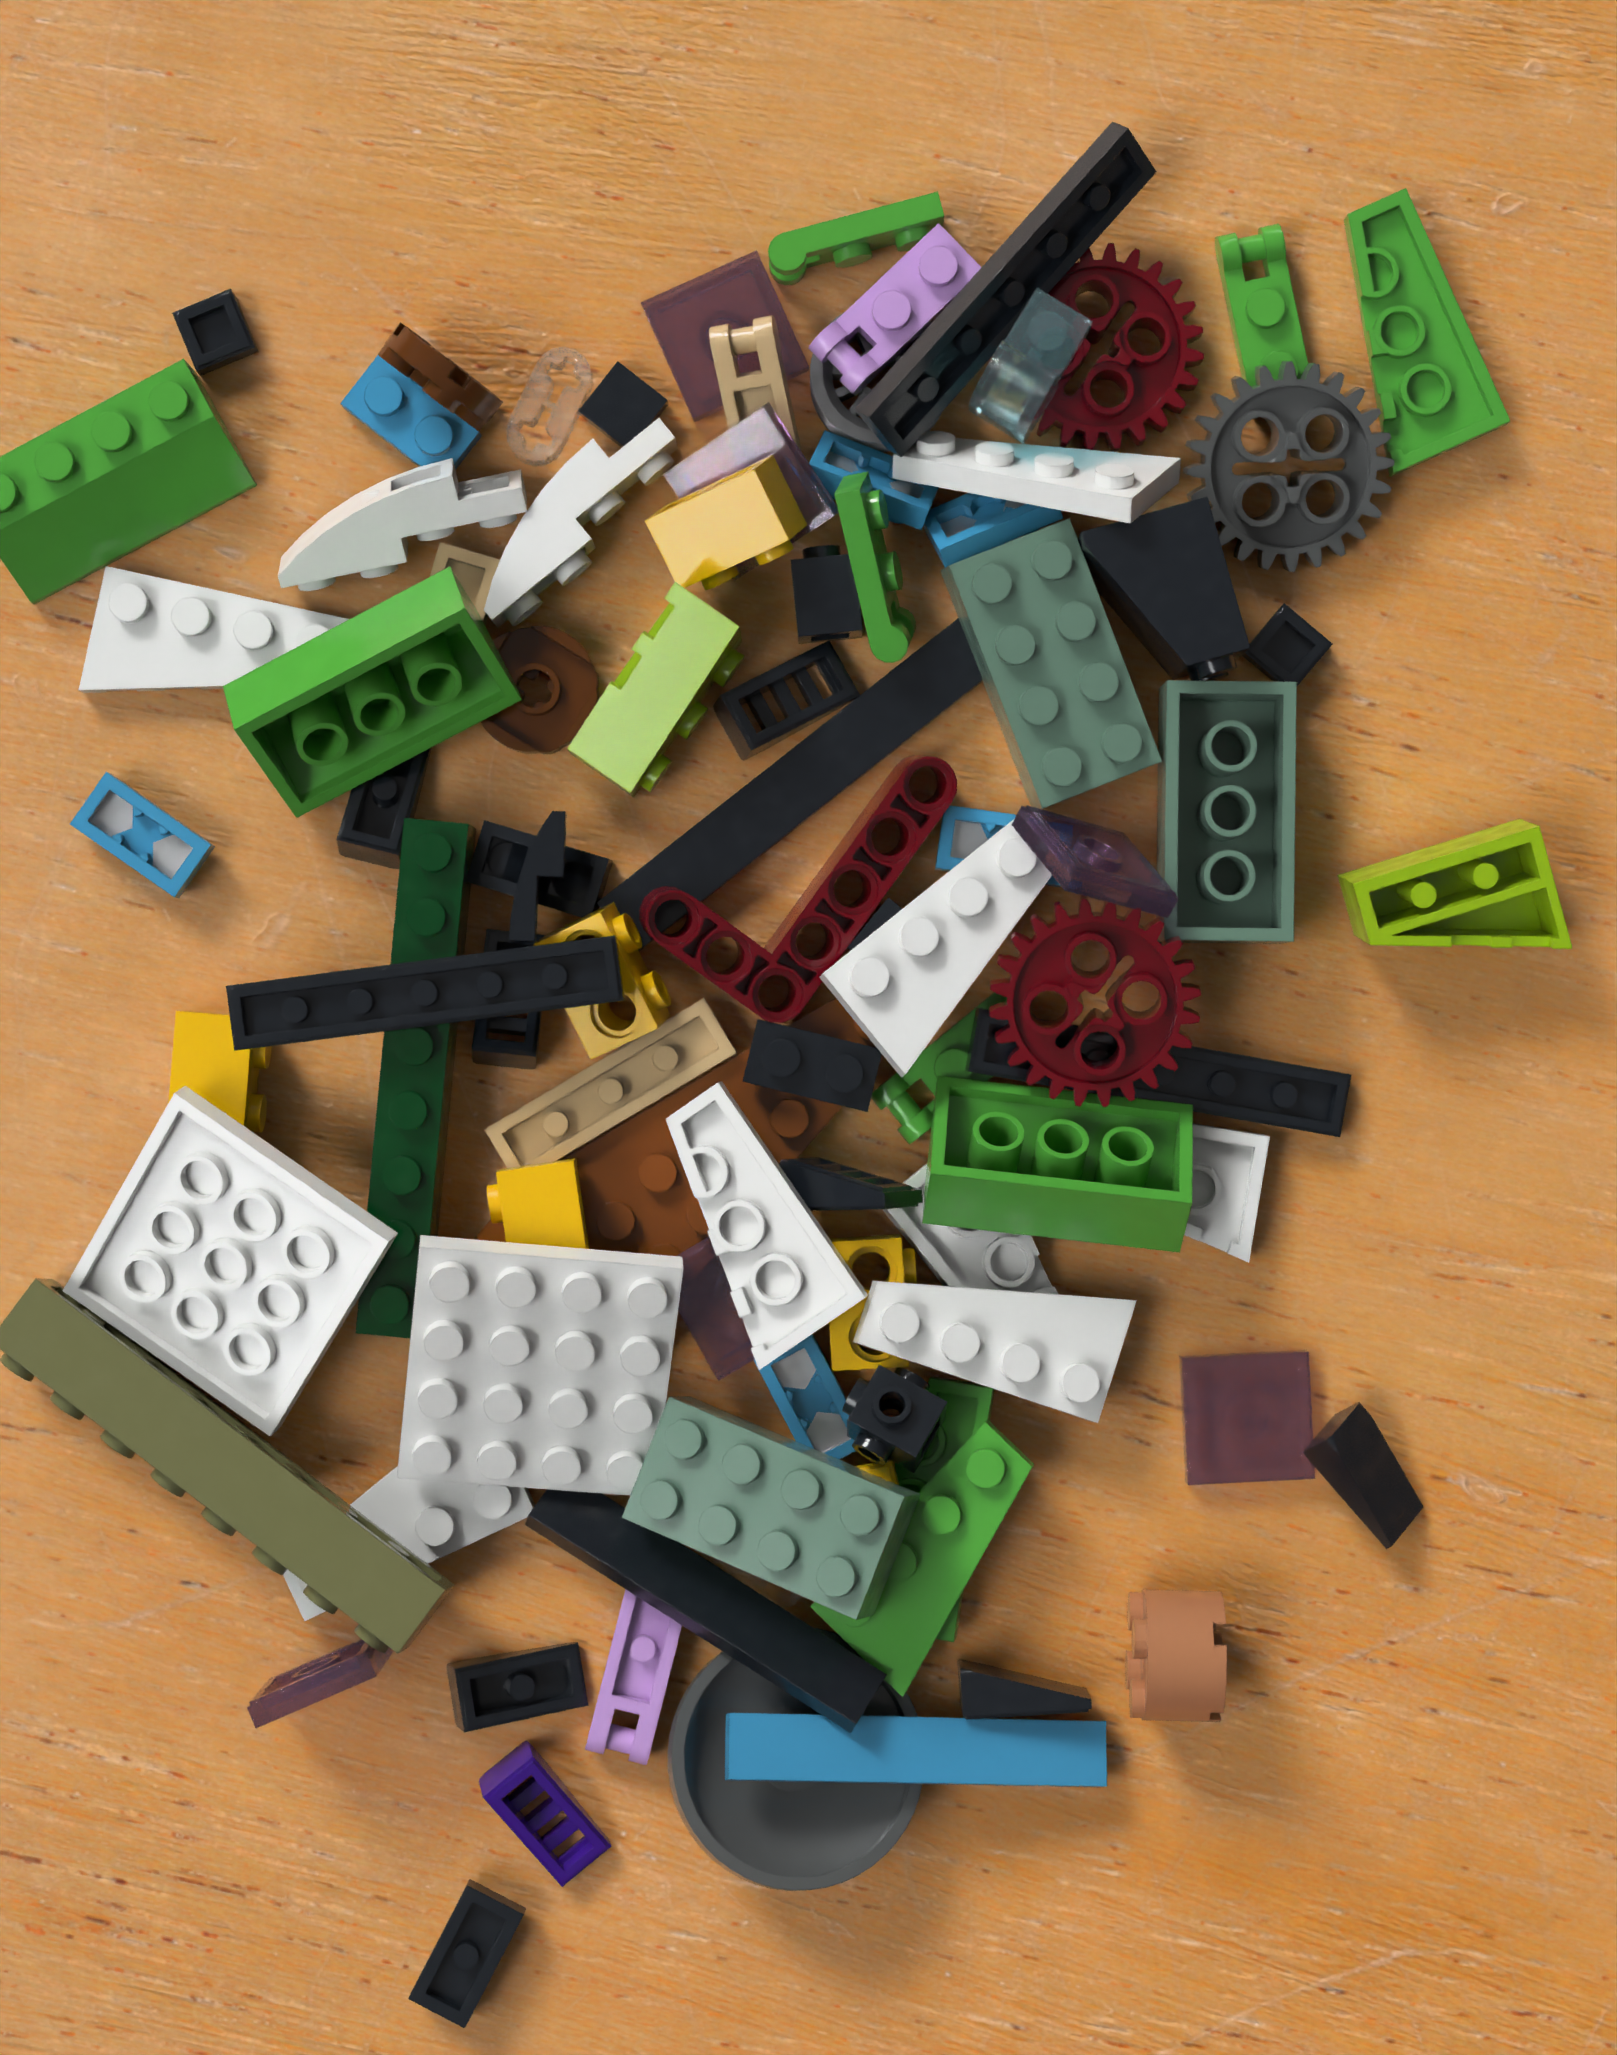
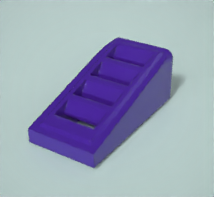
[479,1741,611,1887]

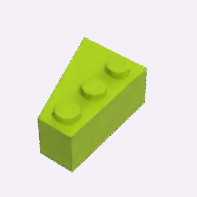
[567,582,745,798]
[1337,819,1573,949]

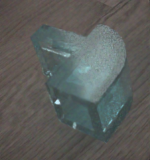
[969,288,1093,444]

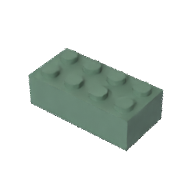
[941,518,1162,809]
[1156,680,1297,944]
[622,1396,921,1620]

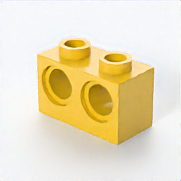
[533,902,671,1060]
[829,1234,917,1371]

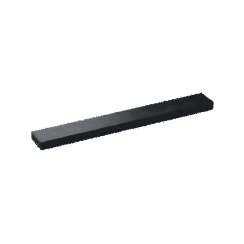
[597,618,983,952]

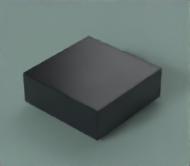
[172,289,259,376]
[579,361,669,448]
[1242,603,1333,686]

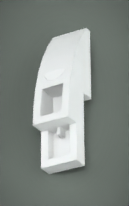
[484,418,678,628]
[278,458,527,591]

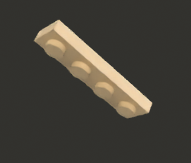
[484,998,737,1168]

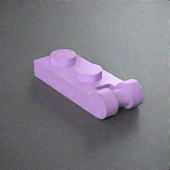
[808,223,982,395]
[585,1589,682,1765]

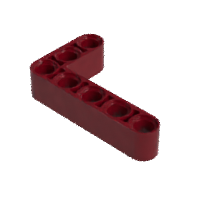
[639,755,957,1023]

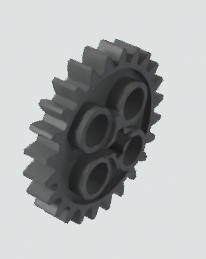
[1183,361,1394,572]

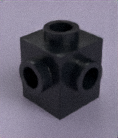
[842,1365,947,1473]

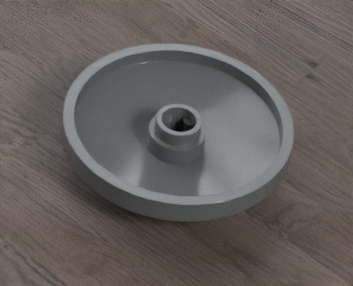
[668,1628,922,1891]

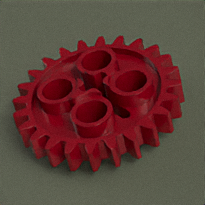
[996,243,1204,452]
[989,895,1201,1107]

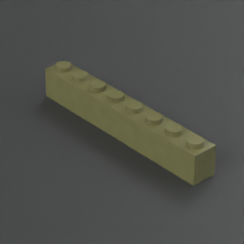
[0,1278,455,1654]

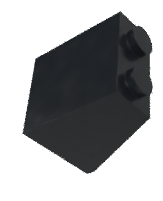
[1077,497,1250,681]

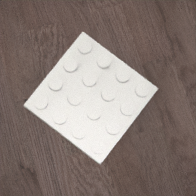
[63,1086,398,1437]
[397,1235,684,1496]

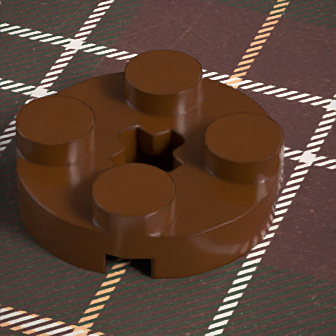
[378,322,503,432]
[481,625,599,754]

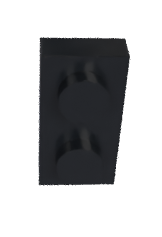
[742,1019,882,1112]
[408,1879,526,2028]

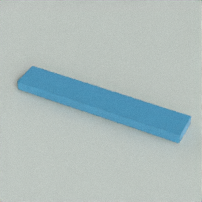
[725,1713,1107,1787]

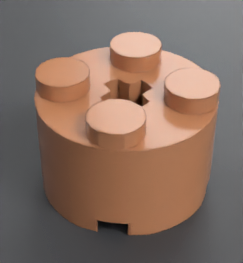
[1125,1589,1227,1722]

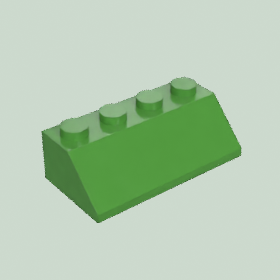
[0,359,257,604]
[223,566,522,818]
[922,1076,1193,1253]

